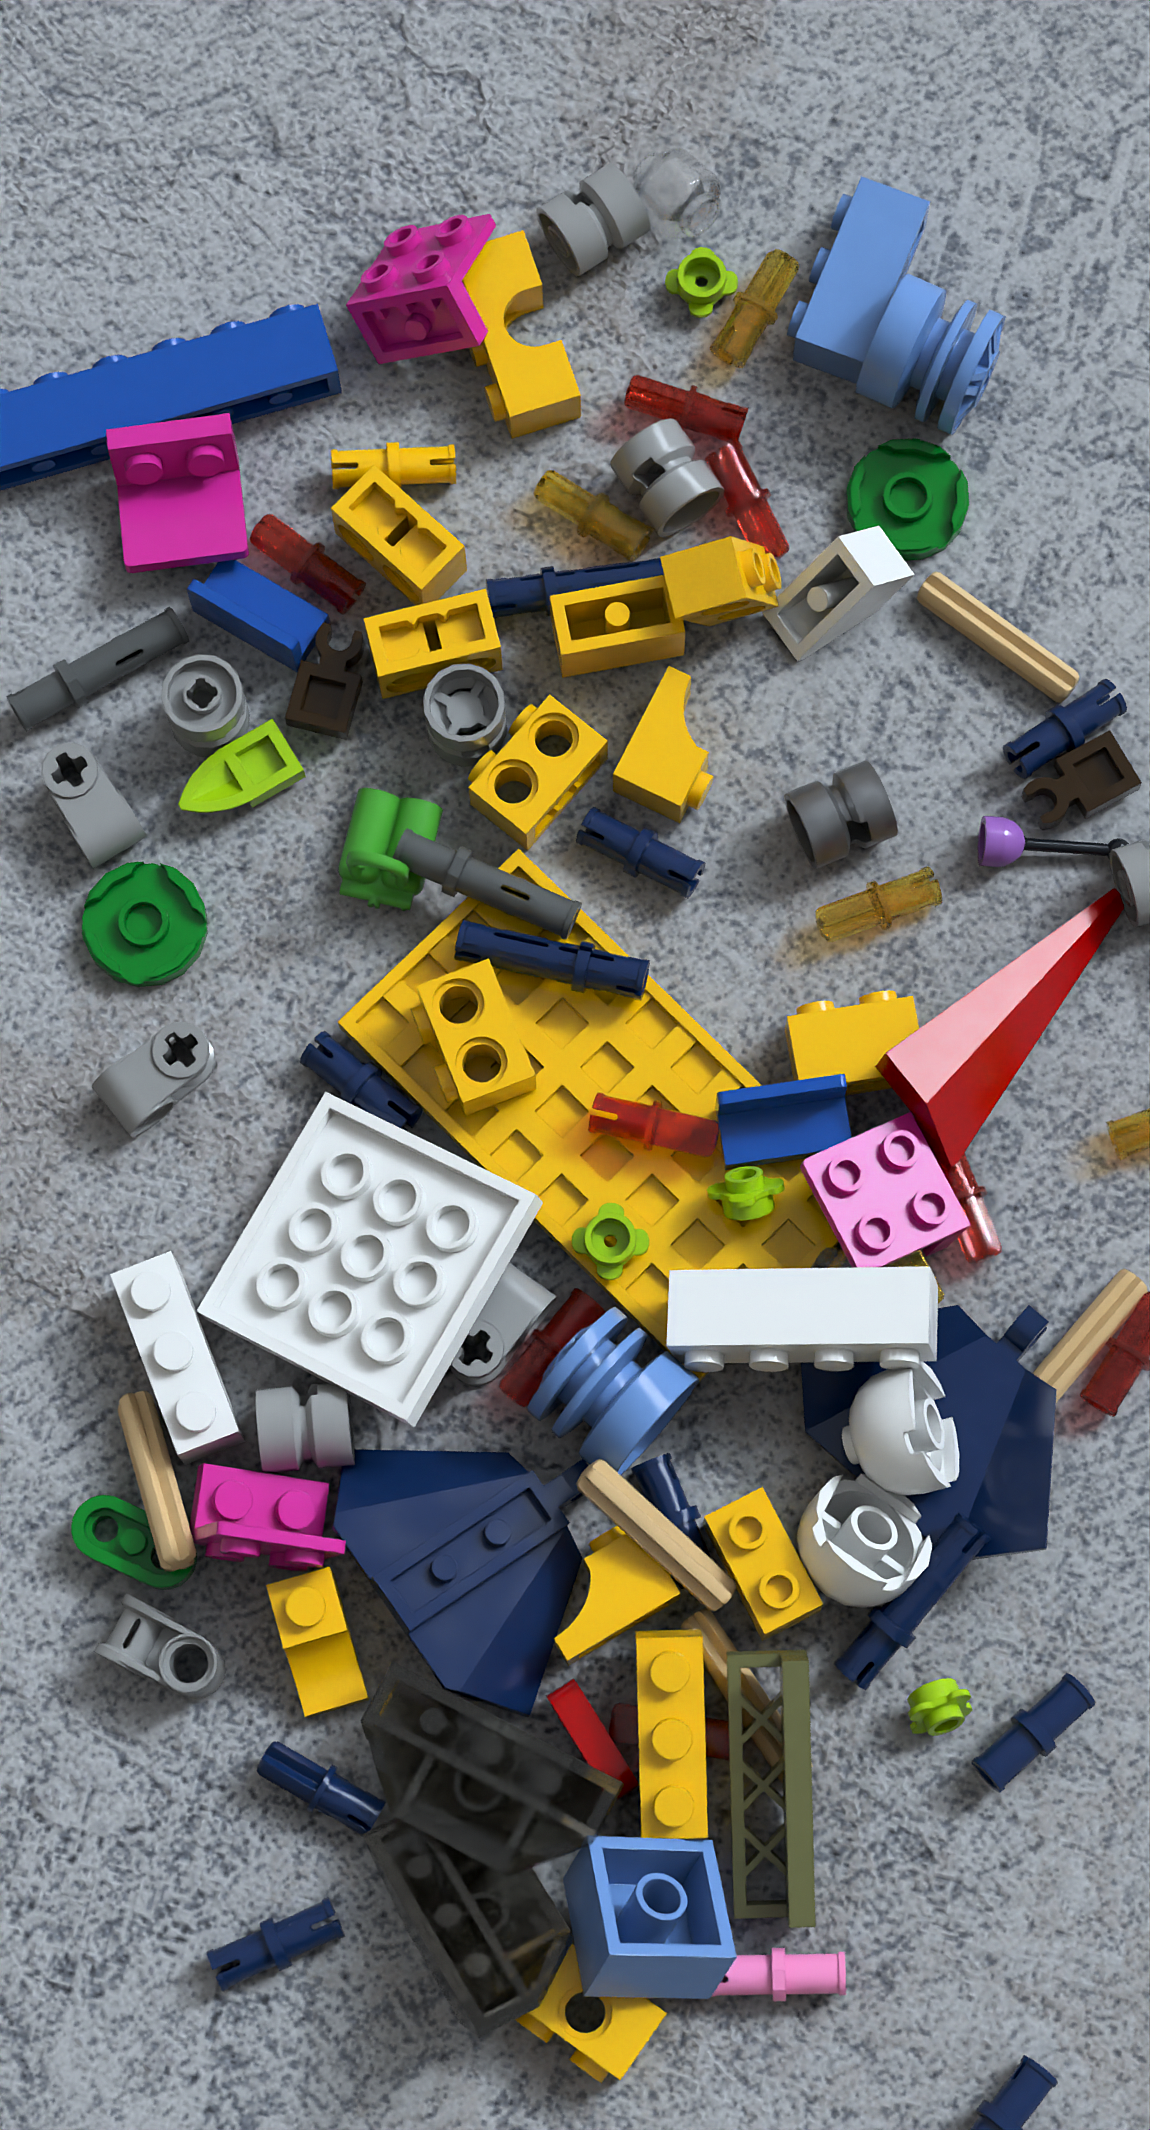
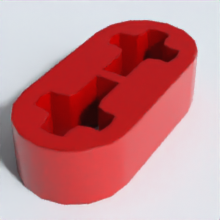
[546,1678,639,1803]

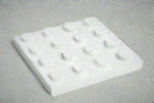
[197,1092,543,1427]

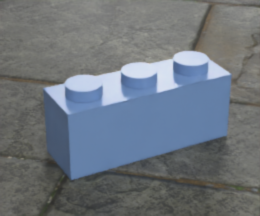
[787,176,930,384]

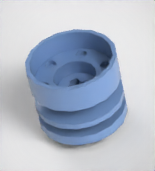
[855,273,1006,435]
[527,1307,699,1475]

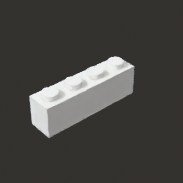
[666,1267,938,1372]

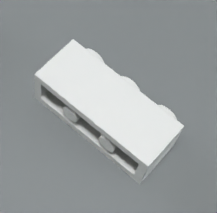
[110,1251,245,1465]

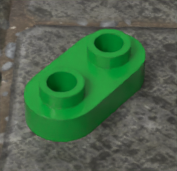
[71,1495,197,1590]

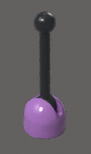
[977,816,1129,867]

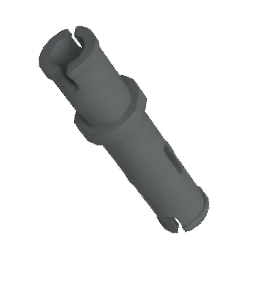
[6,606,189,732]
[393,828,582,940]

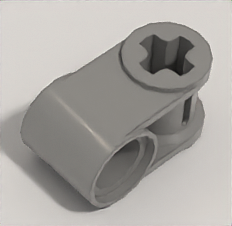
[41,743,147,869]
[92,1021,216,1137]
[450,1262,557,1386]
[94,1594,226,1699]

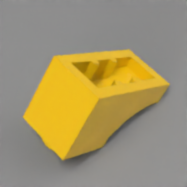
[613,666,714,823]
[554,1526,681,1666]
[266,1567,369,1718]

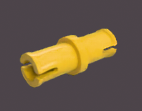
[331,442,456,489]

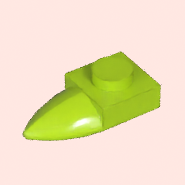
[178,718,306,813]

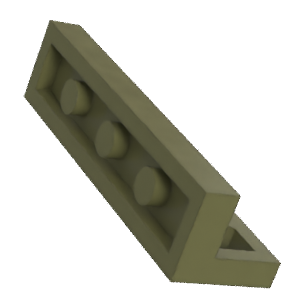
[726,1650,816,1928]

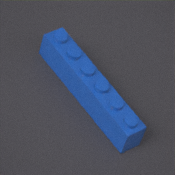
[0,304,342,491]

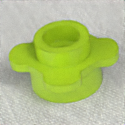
[665,247,738,318]
[707,1166,785,1220]
[572,1203,649,1280]
[907,1678,972,1736]

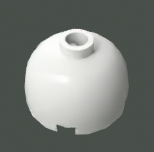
[842,1361,959,1495]
[797,1474,932,1608]

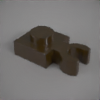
[285,623,364,740]
[1021,730,1142,830]

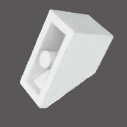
[762,526,915,661]

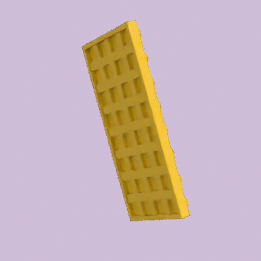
[338,849,839,1382]

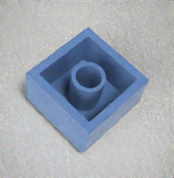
[563,1836,737,1999]

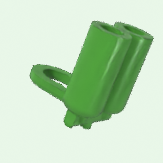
[338,788,443,911]

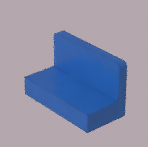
[186,560,330,673]
[715,1074,852,1170]

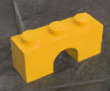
[462,230,581,439]
[635,1629,708,1839]

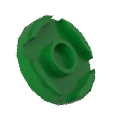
[846,438,969,561]
[82,861,208,987]

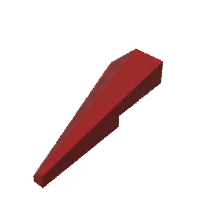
[875,887,1125,1171]

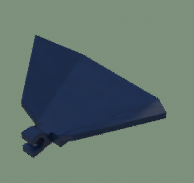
[801,1305,1057,1560]
[332,1449,589,1717]

